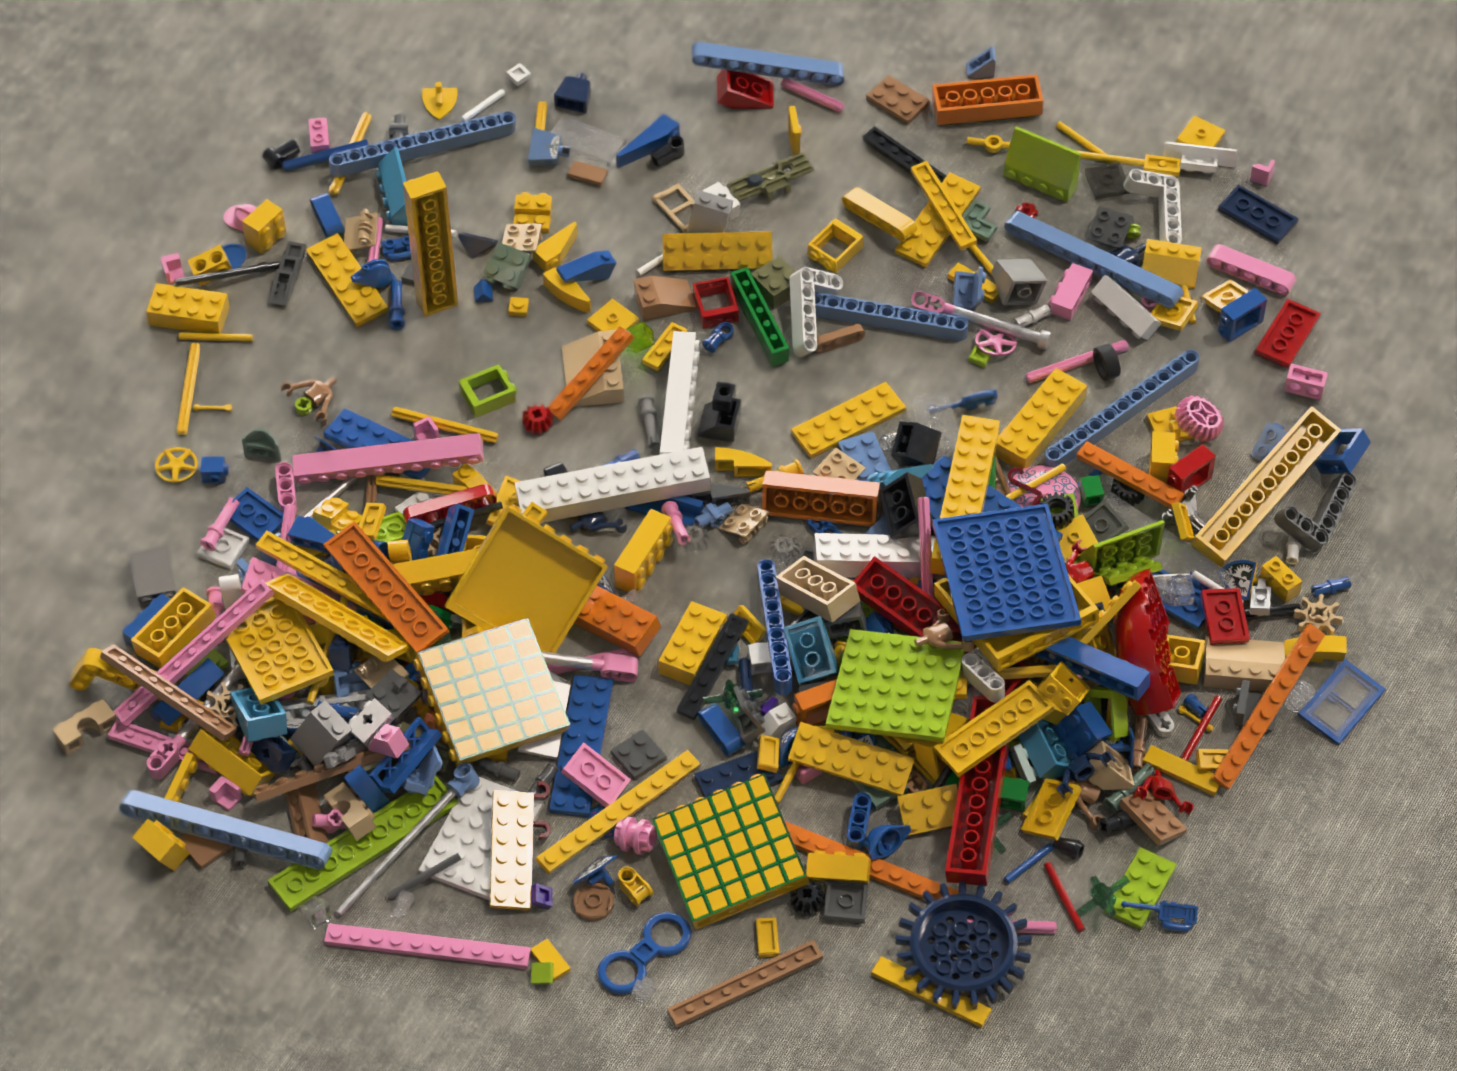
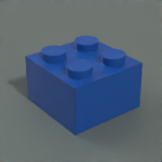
[1054,701,1113,757]

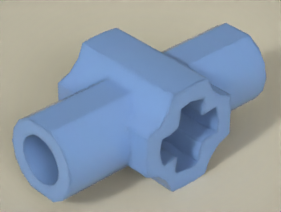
[694,502,733,529]

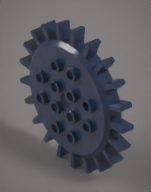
[895,881,1032,1009]

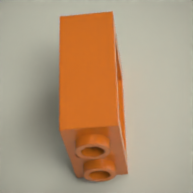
[792,679,837,726]

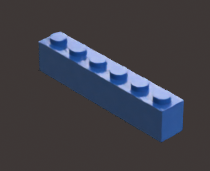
[1035,637,1150,701]

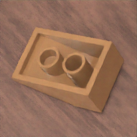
[634,276,697,321]

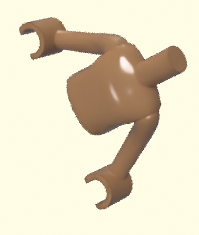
[281,377,337,426]
[914,609,974,652]
[1069,778,1102,830]

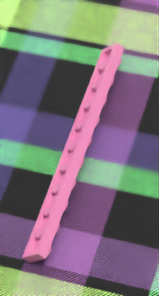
[113,579,274,726]
[324,923,531,969]

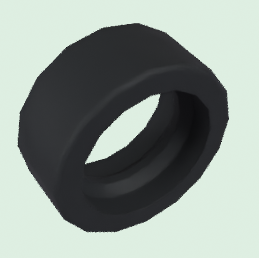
[1093,344,1121,381]

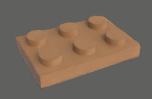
[866,75,930,125]
[1118,789,1187,846]

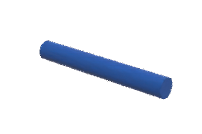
[1003,843,1054,884]

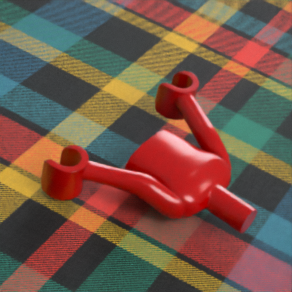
[1066,540,1112,594]
[1133,769,1194,815]

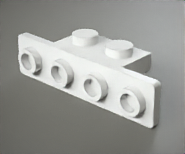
[1164,142,1237,174]

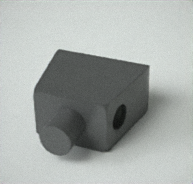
[825,601,867,638]

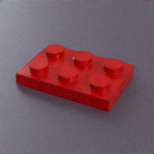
[1200,588,1250,645]

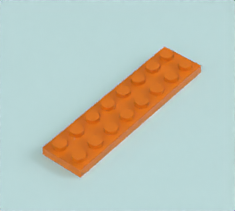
[323,521,449,654]

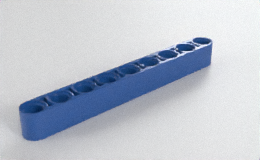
[758,559,792,695]

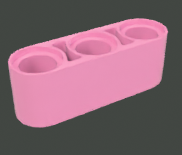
[275,462,297,515]

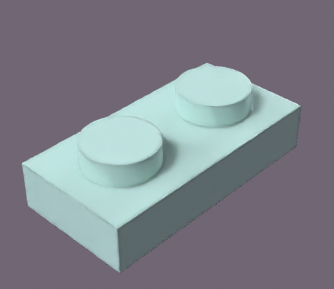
[1010,744,1036,785]

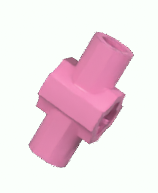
[312,809,347,833]

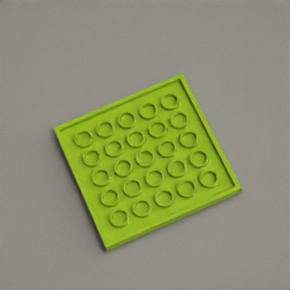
[826,629,966,742]

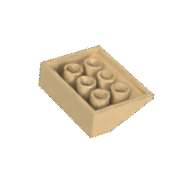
[562,330,624,407]
[1203,636,1285,692]

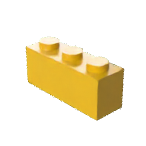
[806,850,871,885]

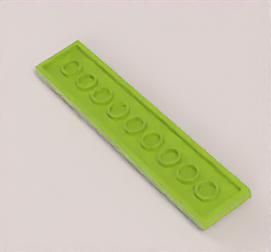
[268,775,458,912]

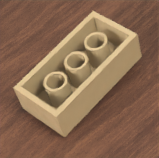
[776,556,860,623]

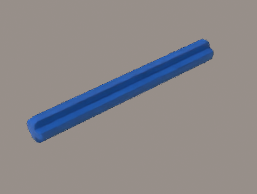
[282,139,369,172]

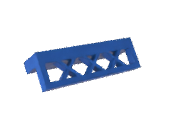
[369,717,442,794]

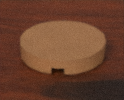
[573,882,614,921]

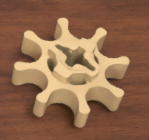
[1293,594,1343,635]
[207,682,243,727]

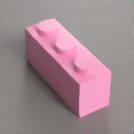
[1049,263,1093,321]

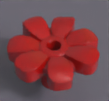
[1016,202,1038,218]

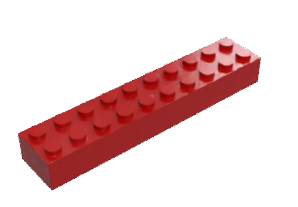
[853,556,1029,697]
[945,695,1010,886]

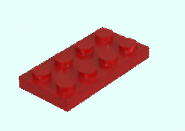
[1255,299,1321,368]

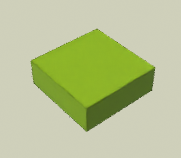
[968,345,993,368]
[531,962,554,984]

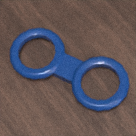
[597,912,691,995]

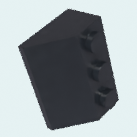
[879,472,933,540]

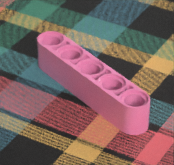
[1207,244,1296,296]

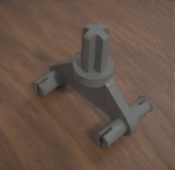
[1160,485,1206,532]

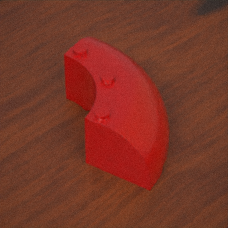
[1114,568,1181,715]

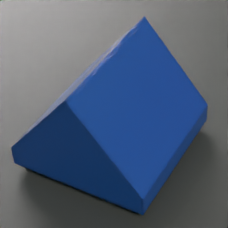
[474,279,493,303]

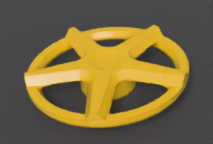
[155,447,198,483]

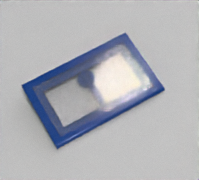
[1297,659,1386,745]

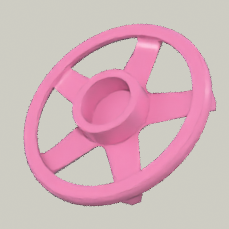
[975,328,1017,356]

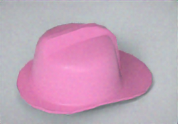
[224,204,256,232]

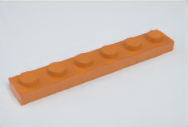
[548,326,635,421]
[1076,441,1185,510]

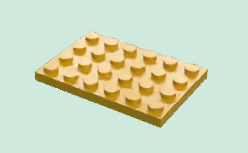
[225,597,334,705]

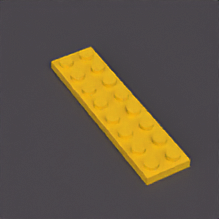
[266,573,410,662]

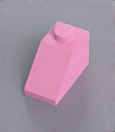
[368,724,409,758]

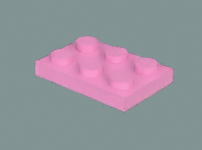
[561,743,631,808]

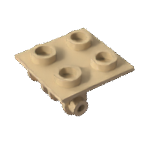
[344,209,378,250]
[502,224,543,252]
[813,448,866,480]
[718,504,769,544]
[353,655,410,688]

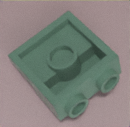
[482,242,532,290]

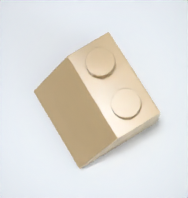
[1085,740,1134,790]

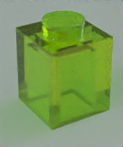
[625,321,654,353]

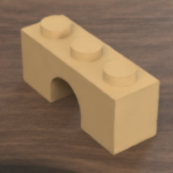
[52,699,117,756]
[323,782,376,841]

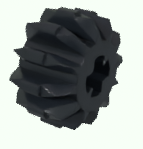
[790,881,824,916]

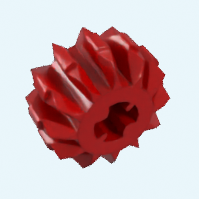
[522,404,554,435]

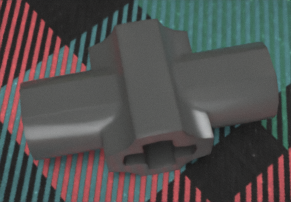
[389,114,408,139]

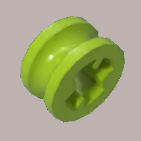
[1126,224,1141,239]
[295,397,313,416]

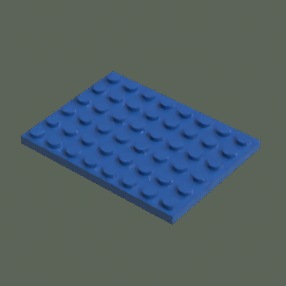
[933,503,1081,642]

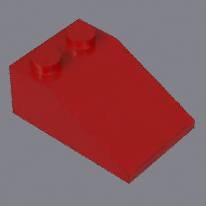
[717,69,774,109]

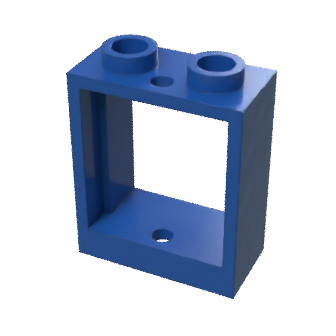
[1218,288,1267,343]
[1314,428,1371,474]

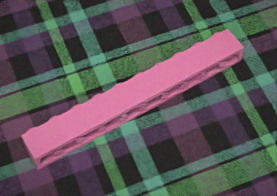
[293,433,484,484]

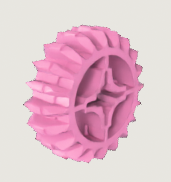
[1174,395,1224,442]

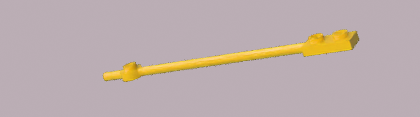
[966,135,1181,177]
[306,503,386,705]

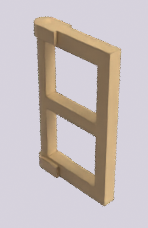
[652,183,695,233]

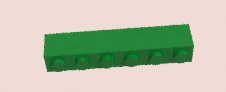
[730,267,789,367]

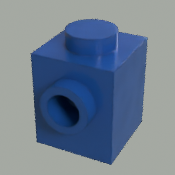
[200,456,229,484]

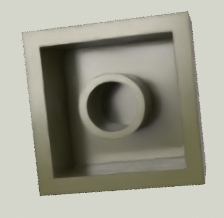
[751,256,796,310]

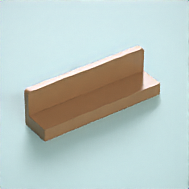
[285,783,329,843]

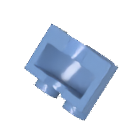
[332,661,371,697]

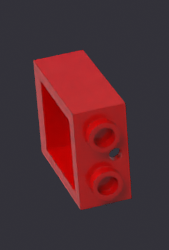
[693,277,739,329]
[1167,444,1216,493]

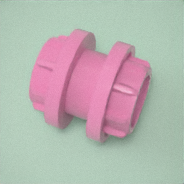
[614,817,657,855]

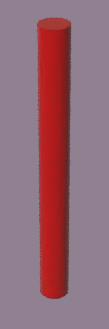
[1181,695,1222,761]
[1044,862,1085,933]

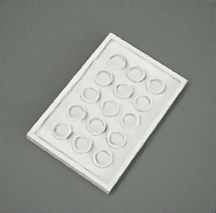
[419,777,544,901]

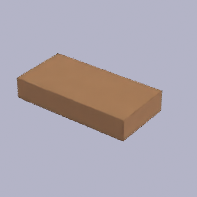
[568,160,608,187]

